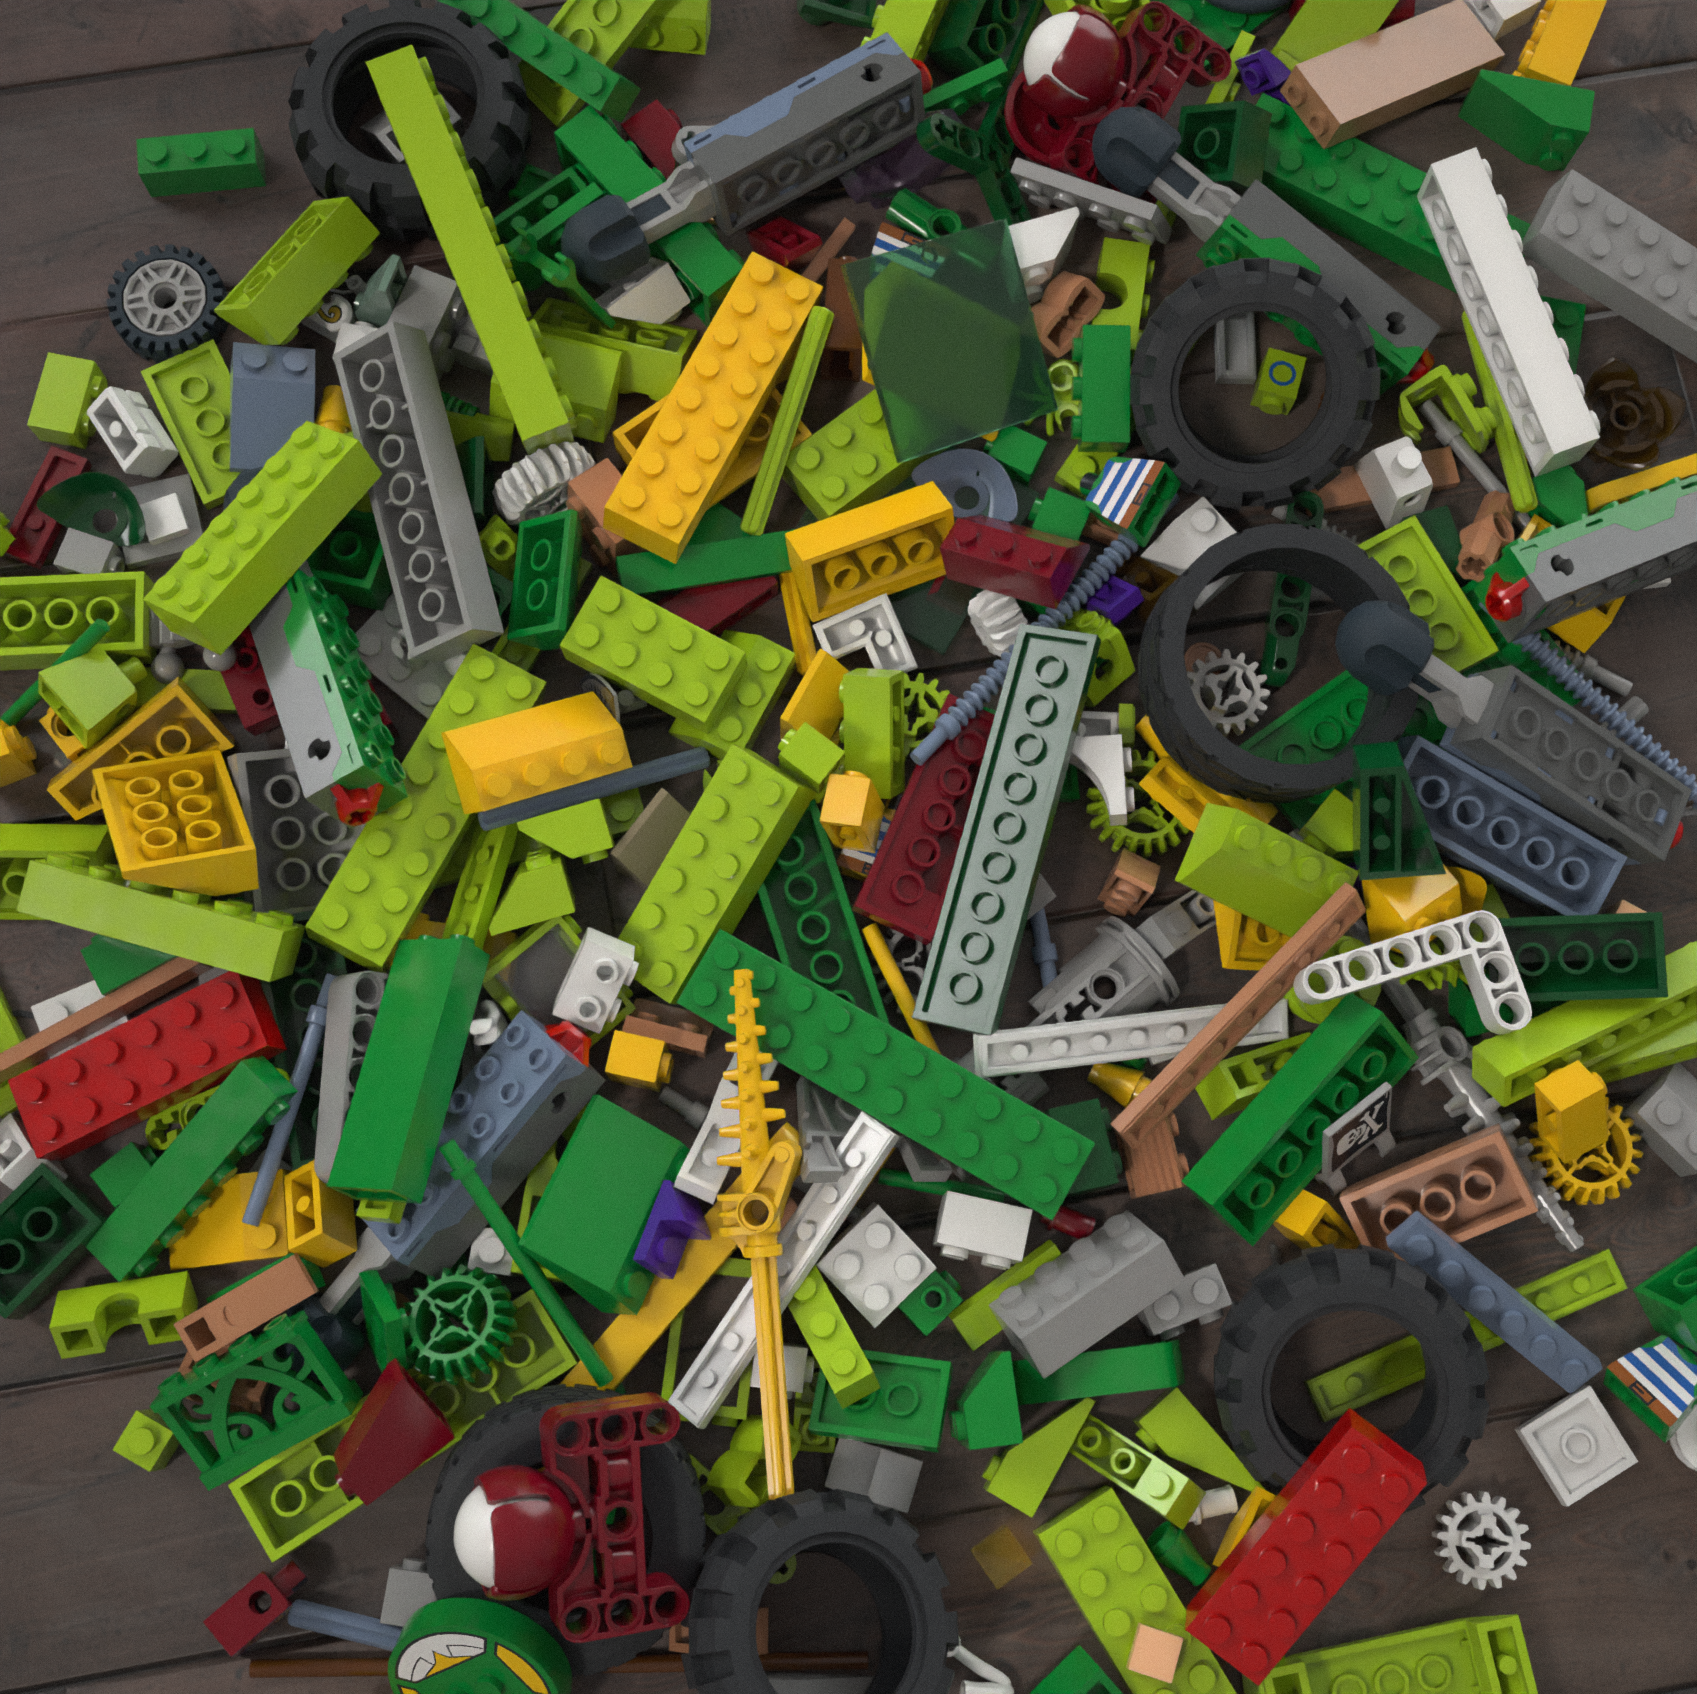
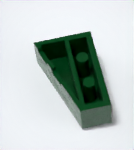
[1353,742,1446,880]

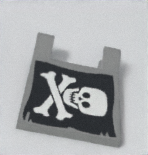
[1315,1082,1396,1197]

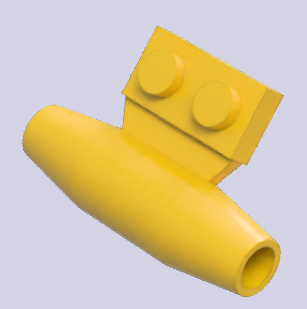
[1135,715,1278,833]

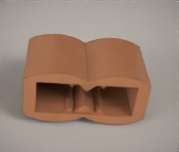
[1018,271,1105,358]

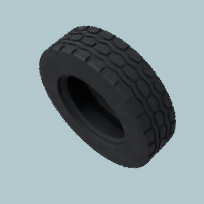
[425,1384,706,1678]

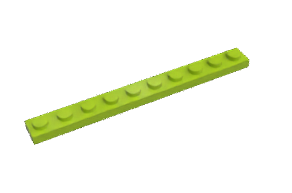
[356,820,518,1224]

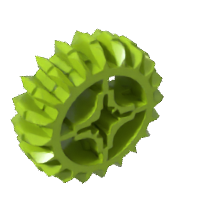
[1086,750,1189,859]

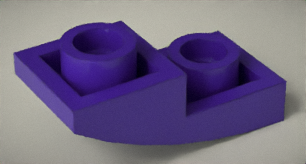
[1235,48,1291,106]

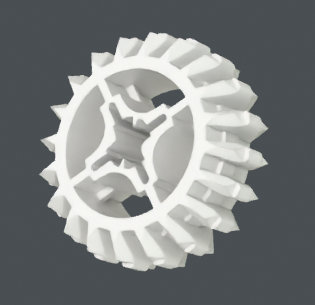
[492,442,596,528]

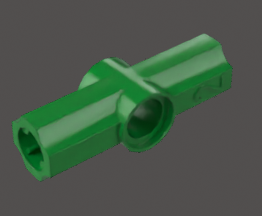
[886,188,999,279]

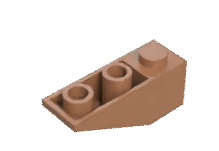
[1097,848,1161,917]
[173,1253,319,1362]

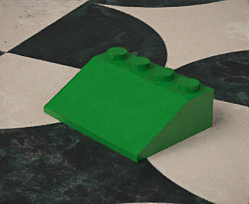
[517,1095,693,1315]

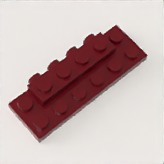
[852,693,995,945]

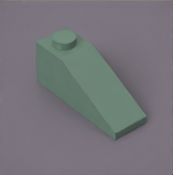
[354,254,408,328]

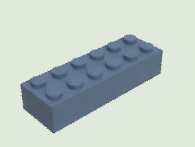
[1397,735,1628,916]

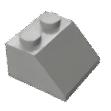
[1619,1063,1697,1177]

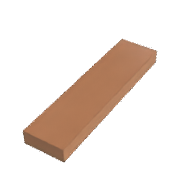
[1305,446,1460,516]

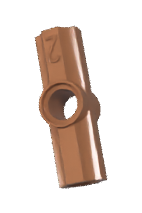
[1456,490,1515,582]

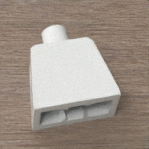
[1354,436,1433,530]

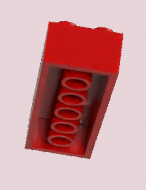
[8,971,287,1161]
[1185,1408,1427,1686]

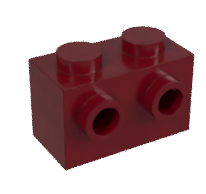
[220,638,281,736]

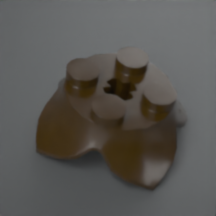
[1583,357,1687,470]

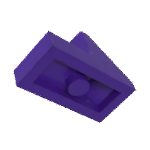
[1066,575,1144,627]
[633,1180,712,1279]

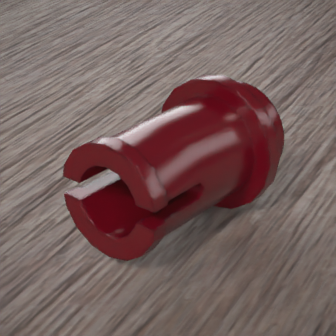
[1039,1205,1096,1239]

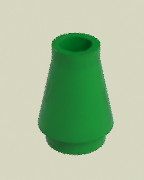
[1146,1521,1211,1586]

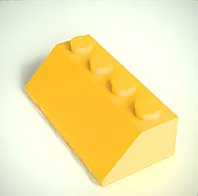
[785,481,954,622]
[441,691,633,814]

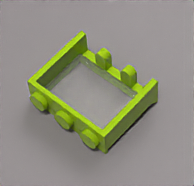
[482,914,636,1047]

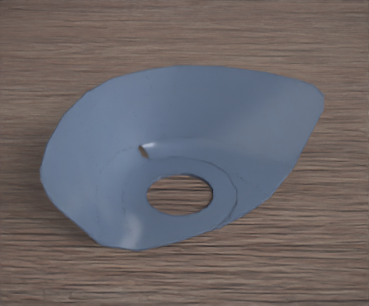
[911,449,1018,522]

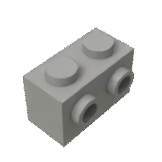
[1137,1263,1233,1341]

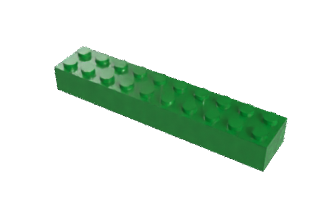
[676,929,1096,1221]

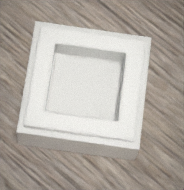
[139,493,191,546]

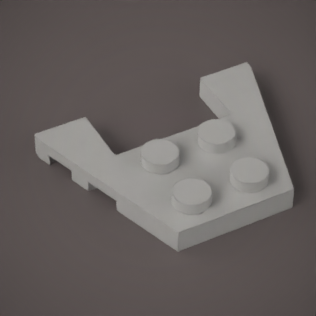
[796,1076,953,1183]

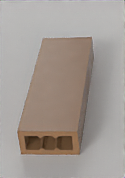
[1280,0,1505,149]

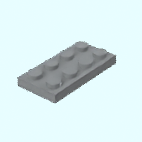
[1010,157,1172,245]

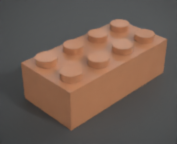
[1339,1123,1538,1264]

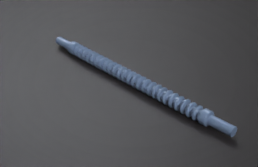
[910,493,1180,766]
[1478,602,1697,809]

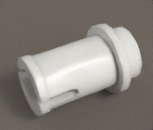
[1188,1484,1238,1525]

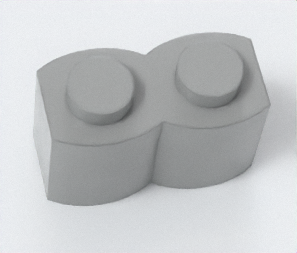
[825,1438,923,1513]

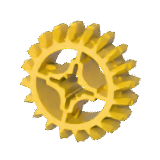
[1529,1097,1644,1206]

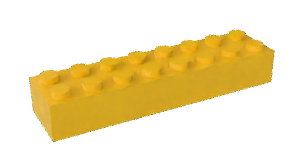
[603,251,823,564]

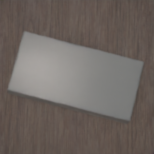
[1214,311,1256,384]

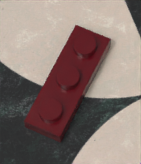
[4,445,92,570]

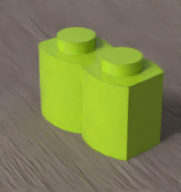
[707,1415,802,1508]

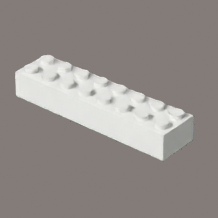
[1417,147,1600,477]

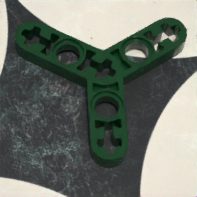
[916,92,1032,235]

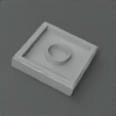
[113,474,204,569]

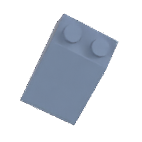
[230,342,315,472]

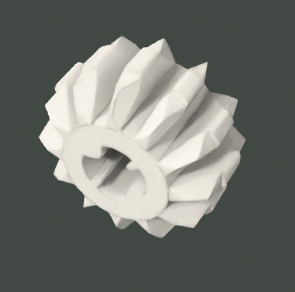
[968,590,1028,657]

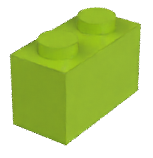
[27,352,108,449]

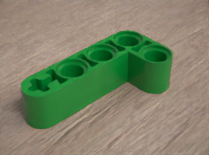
[1012,1340,1186,1405]

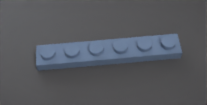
[1386,1210,1603,1394]

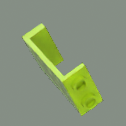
[1271,0,1399,72]

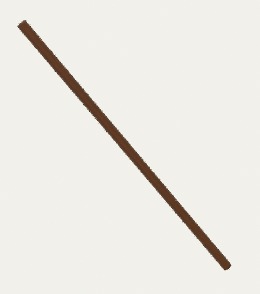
[249,1651,868,1678]

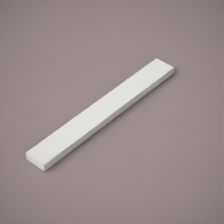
[973,998,1289,1078]
[668,1111,900,1429]

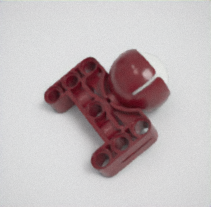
[1022,1,1232,204]
[454,1392,690,1643]

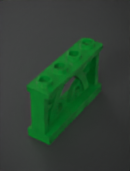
[149,1310,363,1491]

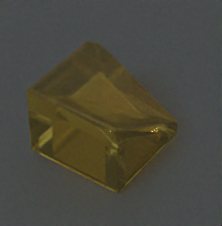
[970,1524,1033,1589]

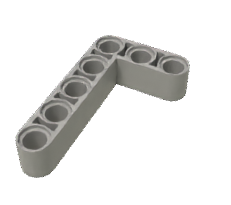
[314,971,389,1184]

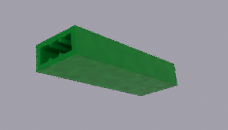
[327,934,490,1204]

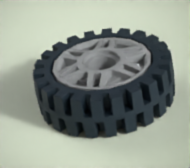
[106,244,228,364]

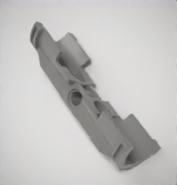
[947,916,1180,1182]

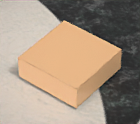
[1126,1622,1184,1684]

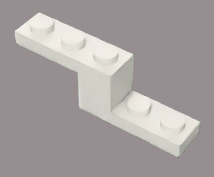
[673,1051,778,1204]

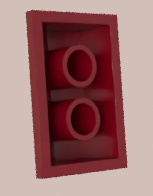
[940,515,1090,609]

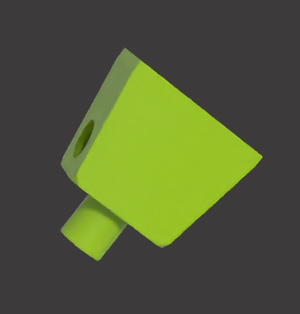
[38,650,147,749]

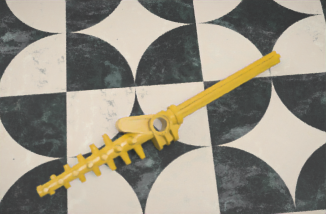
[717,969,802,1500]

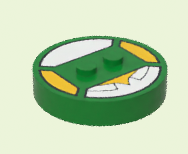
[388,1598,573,1694]

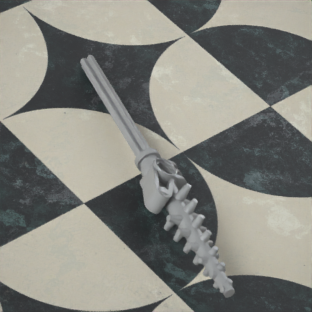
[1288,828,1584,1252]

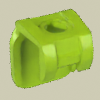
[1397,365,1497,453]
[1058,608,1135,707]

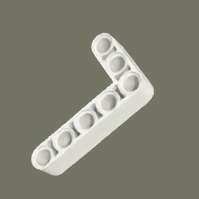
[1293,910,1532,1035]

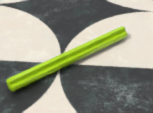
[740,306,834,536]
[1461,311,1538,513]

